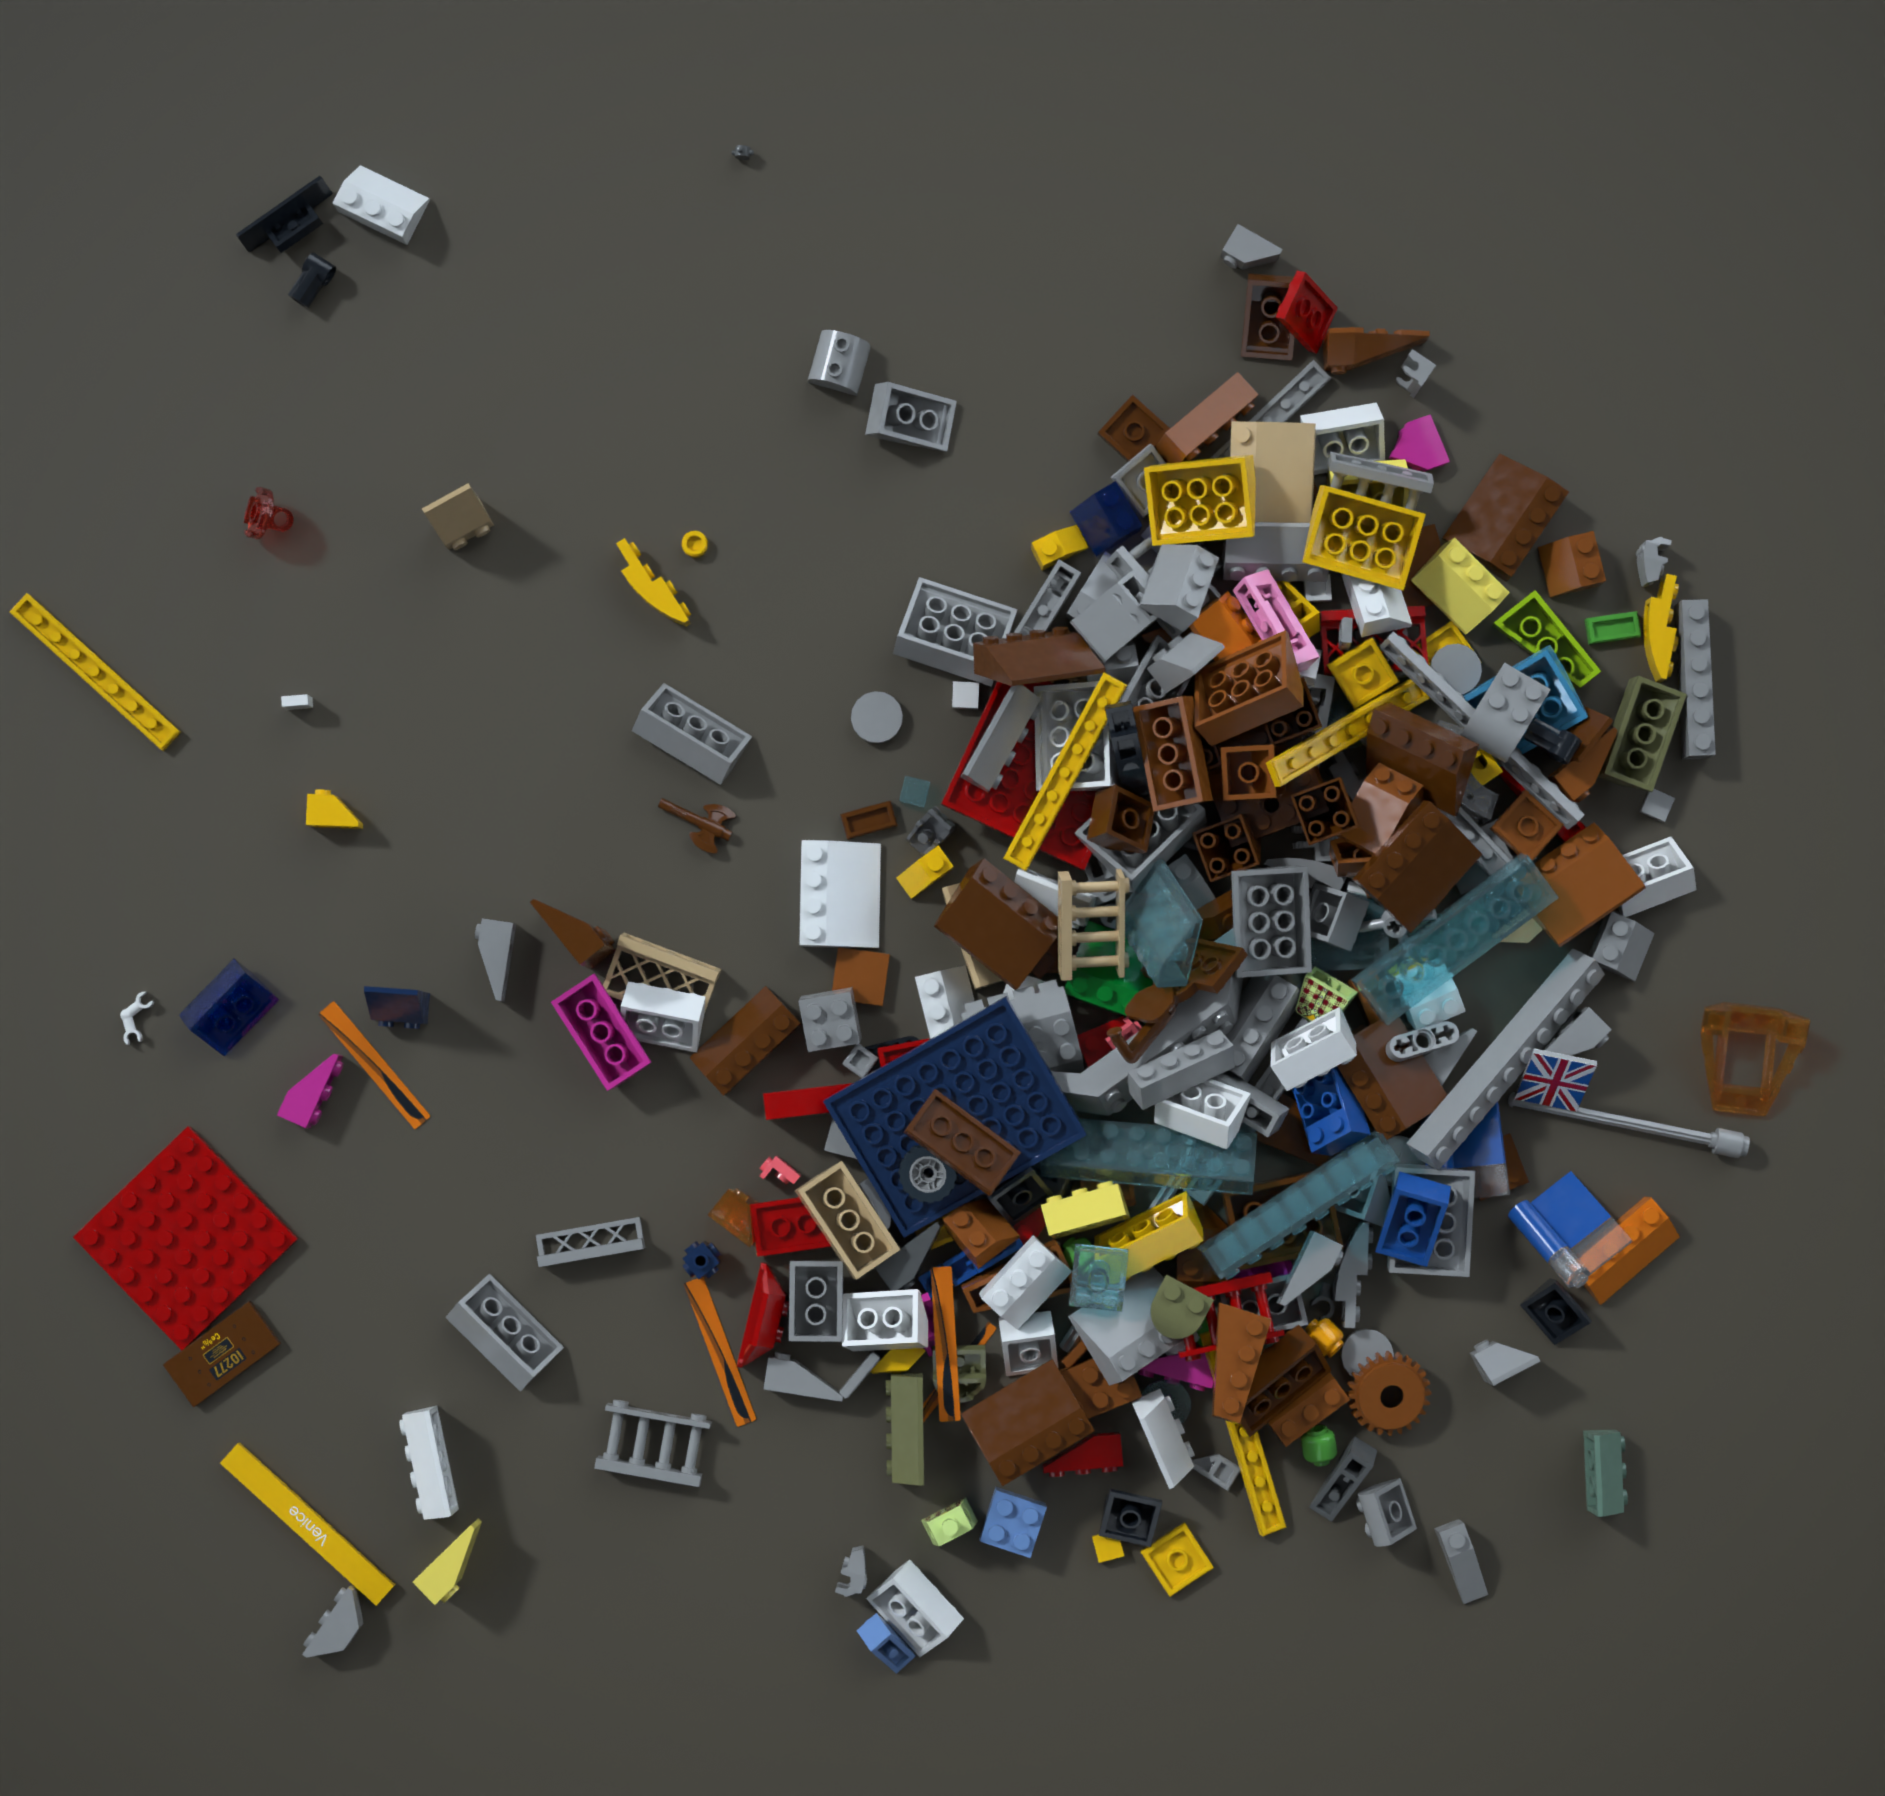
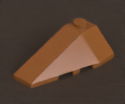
[1323,327,1430,375]

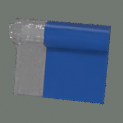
[1420,1102,1510,1198]
[1508,1171,1633,1288]

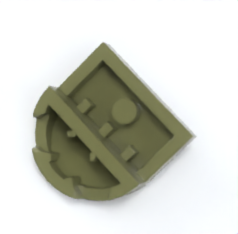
[1150,1275,1214,1340]
[932,1345,986,1403]

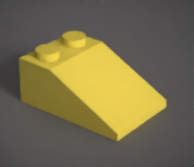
[413,1518,482,1605]

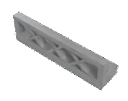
[536,1217,645,1267]

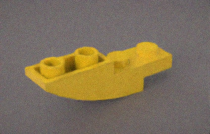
[616,538,691,627]
[1643,574,1679,683]

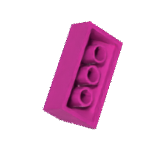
[551,973,651,1091]

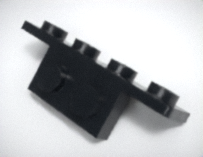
[236,176,333,253]

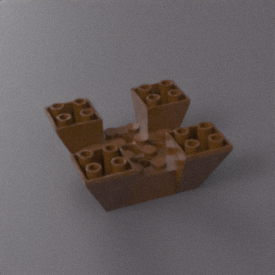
[1192,677,1360,882]

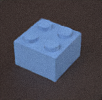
[979,1487,1047,1558]

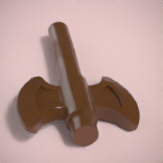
[658,798,736,854]

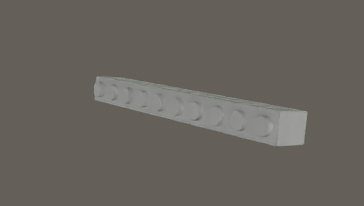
[1406,949,1605,1170]

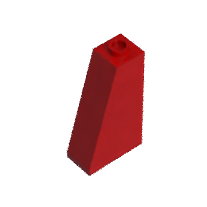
[763,1083,852,1120]

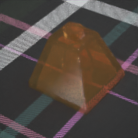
[708,1188,755,1247]

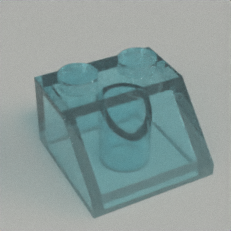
[1069,1243,1129,1312]

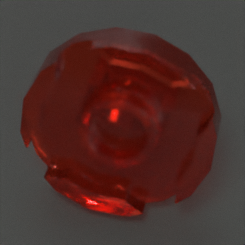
[244,487,294,540]

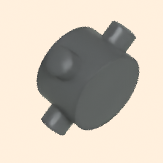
[732,145,754,160]

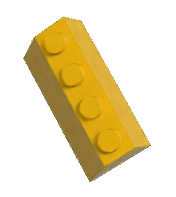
[1094,1191,1203,1286]

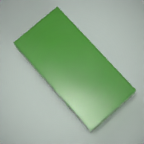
[1584,611,1641,645]

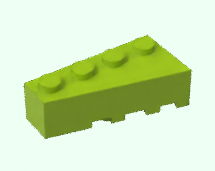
[1492,590,1601,690]

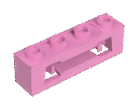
[1233,569,1320,672]

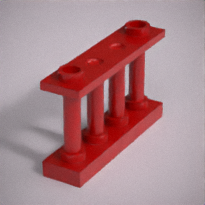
[1177,1271,1285,1362]

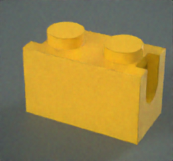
[1468,749,1503,791]

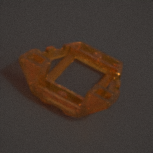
[1700,1002,1811,1116]

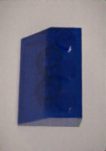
[179,958,279,1056]

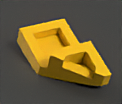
[870,1348,925,1374]

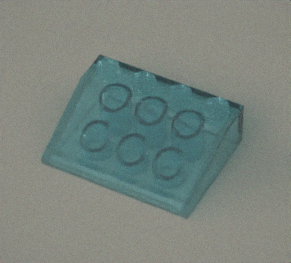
[1125,859,1203,988]

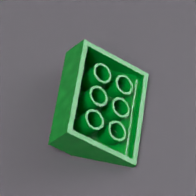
[1064,921,1159,1024]

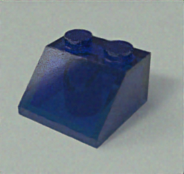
[1070,481,1142,557]

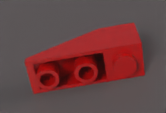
[1043,1432,1123,1477]

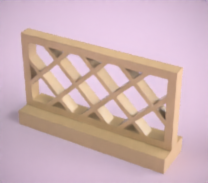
[603,932,722,1014]

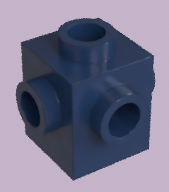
[682,1241,721,1279]

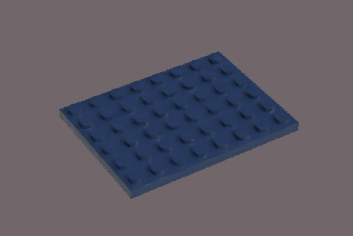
[823,996,1087,1237]

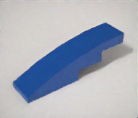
[917,1228,1023,1300]

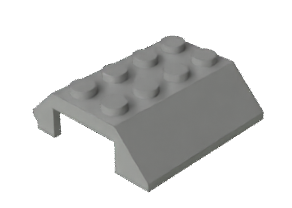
[961,979,1084,1074]

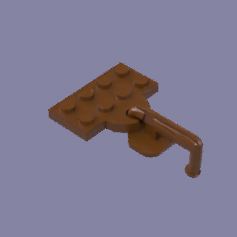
[1107,933,1248,1064]

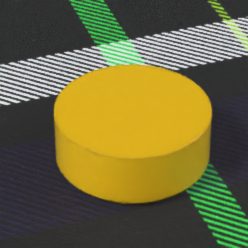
[681,531,708,558]

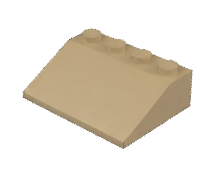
[1230,421,1316,523]

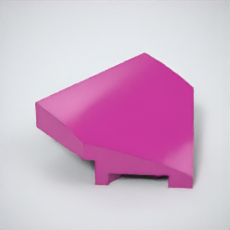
[1389,414,1450,472]

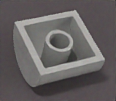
[807,330,871,396]
[1356,1478,1417,1547]

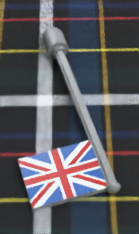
[1508,1049,1750,1158]

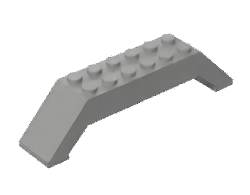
[1051,928,1243,1116]

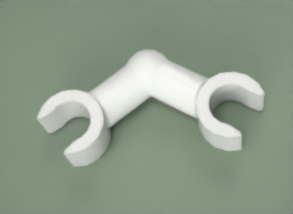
[120,992,155,1045]

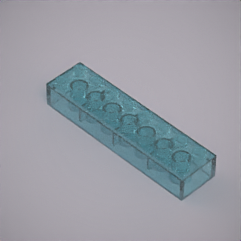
[1351,853,1559,1025]
[1040,1118,1257,1195]
[1197,1131,1400,1280]

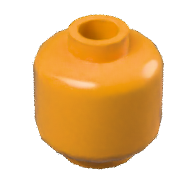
[1305,1318,1344,1358]

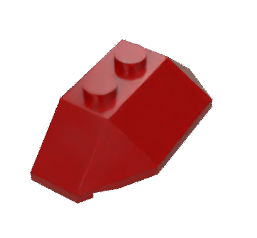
[736,1262,789,1368]

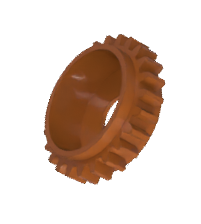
[1346,1351,1431,1436]

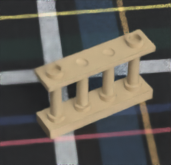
[1058,869,1130,981]

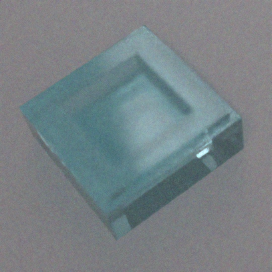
[899,776,931,808]

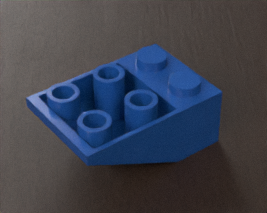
[1292,1066,1371,1156]

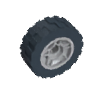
[899,1144,959,1203]

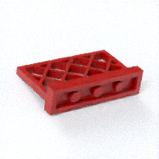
[1320,606,1429,676]

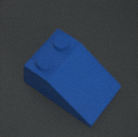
[1375,1171,1451,1267]

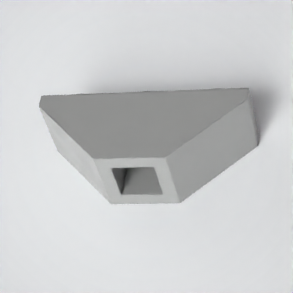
[302,1584,364,1658]

